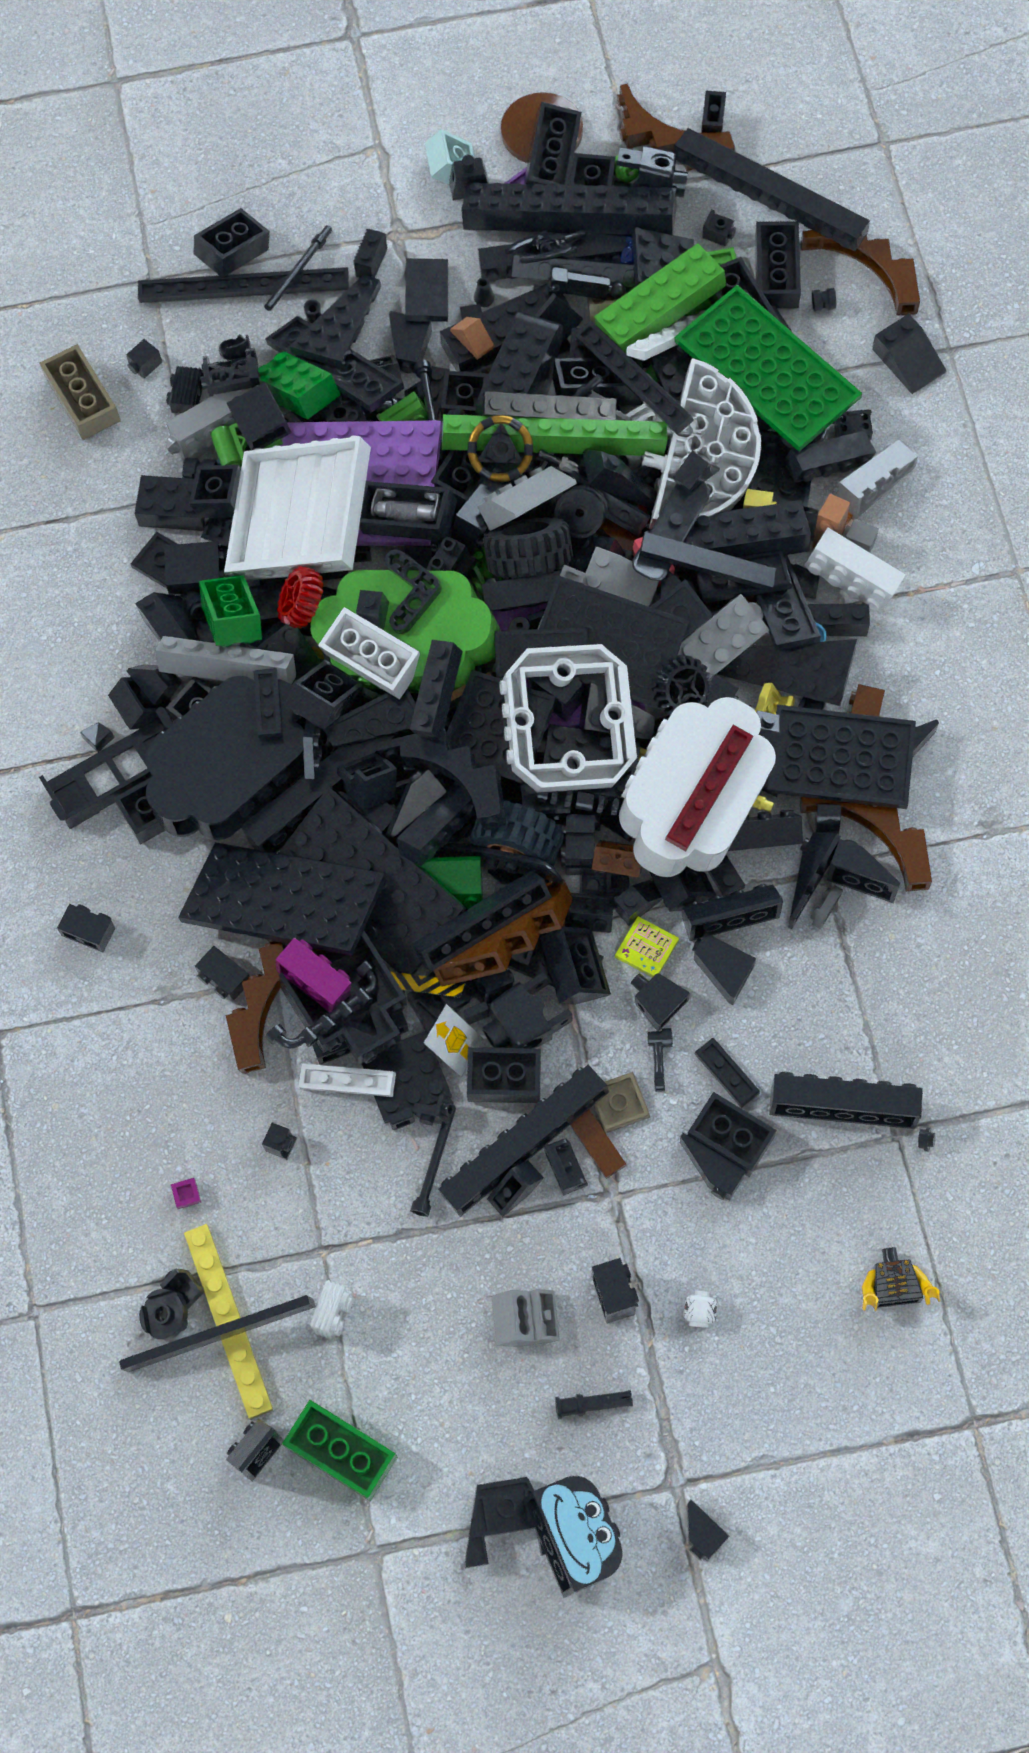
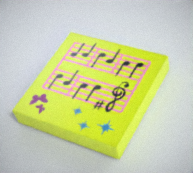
[615,916,679,977]

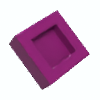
[170,1177,201,1210]

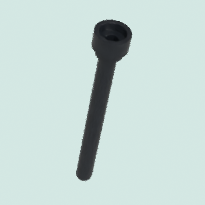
[414,360,437,421]
[410,1105,456,1217]

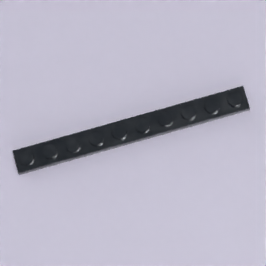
[138,267,349,303]

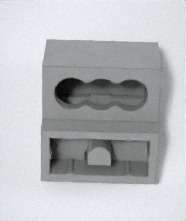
[491,1289,560,1347]

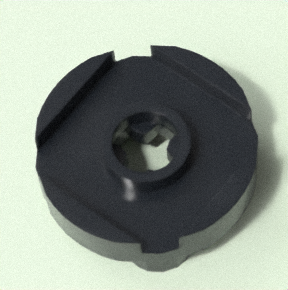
[139,1289,188,1340]

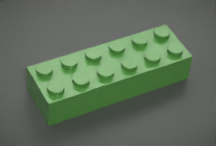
[594,243,726,354]

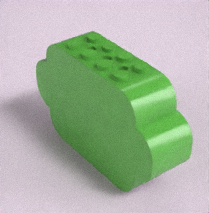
[311,570,500,694]

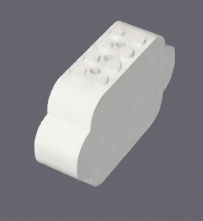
[619,697,776,877]

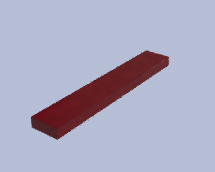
[665,724,754,852]

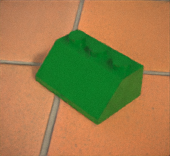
[421,856,483,909]

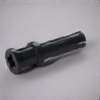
[555,1390,633,1420]

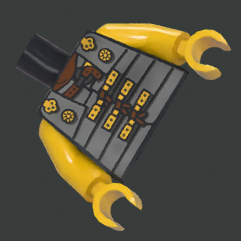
[862,1247,940,1311]

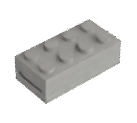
[165,389,249,460]
[678,594,769,686]

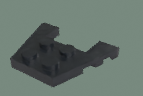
[407,971,491,1035]
[464,1477,545,1569]

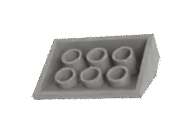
[582,547,659,606]

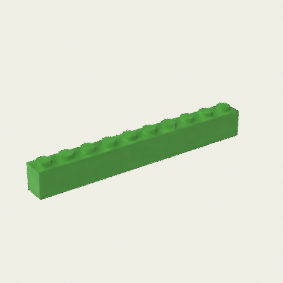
[442,415,668,456]

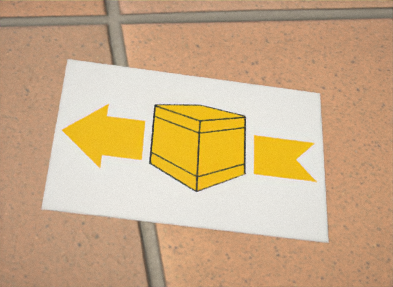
[424,1004,483,1076]

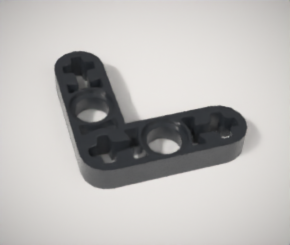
[385,549,442,634]

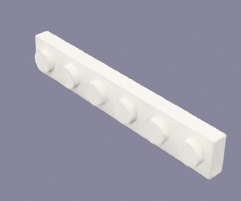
[627,310,706,360]

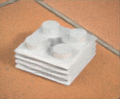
[310,1280,353,1340]

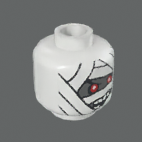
[684,1291,718,1328]

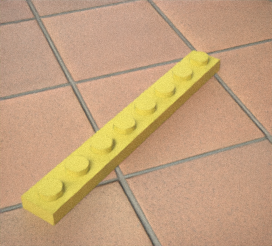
[184,1224,273,1419]

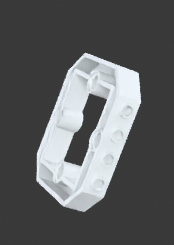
[500,644,637,792]

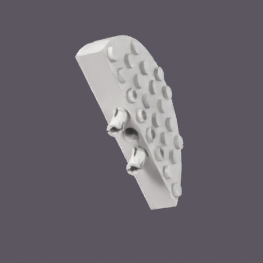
[642,358,761,529]

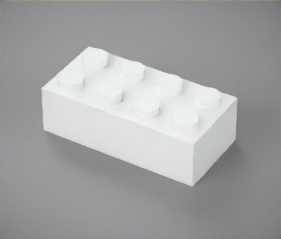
[804,528,905,612]

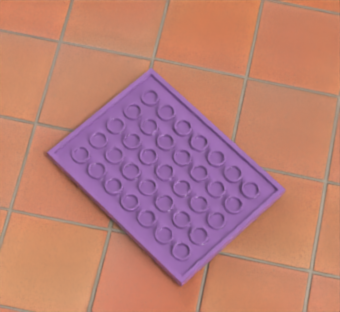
[280,421,442,546]

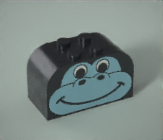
[523,1476,623,1598]

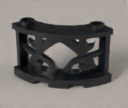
[201,348,260,397]

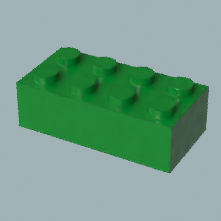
[258,352,340,420]
[199,575,262,647]
[282,1400,398,1502]

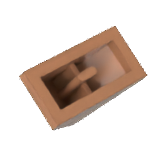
[450,317,494,359]

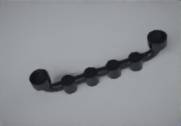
[265,959,379,1049]

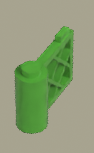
[210,423,283,468]

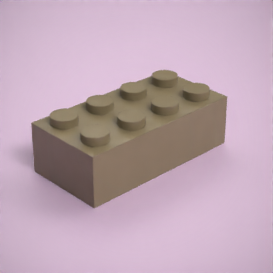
[39,344,121,440]

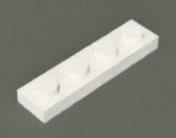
[299,1064,396,1097]

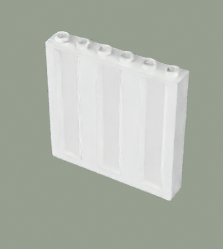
[224,436,371,581]

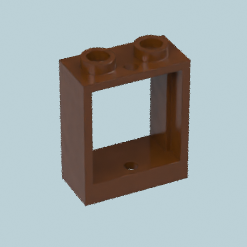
[592,840,643,877]

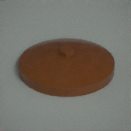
[501,92,583,163]

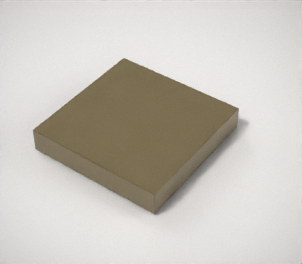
[594,1072,650,1133]

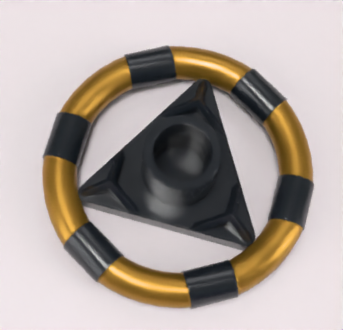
[468,415,533,482]

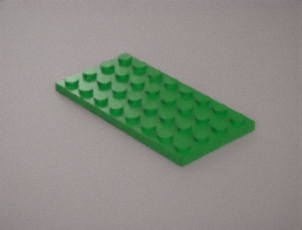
[674,285,863,451]

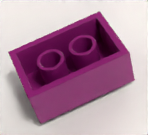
[275,938,351,1013]

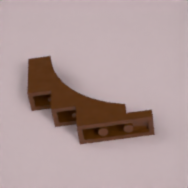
[433,879,573,987]

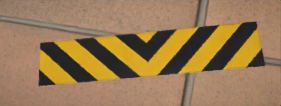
[391,972,465,998]

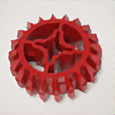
[277,566,323,629]

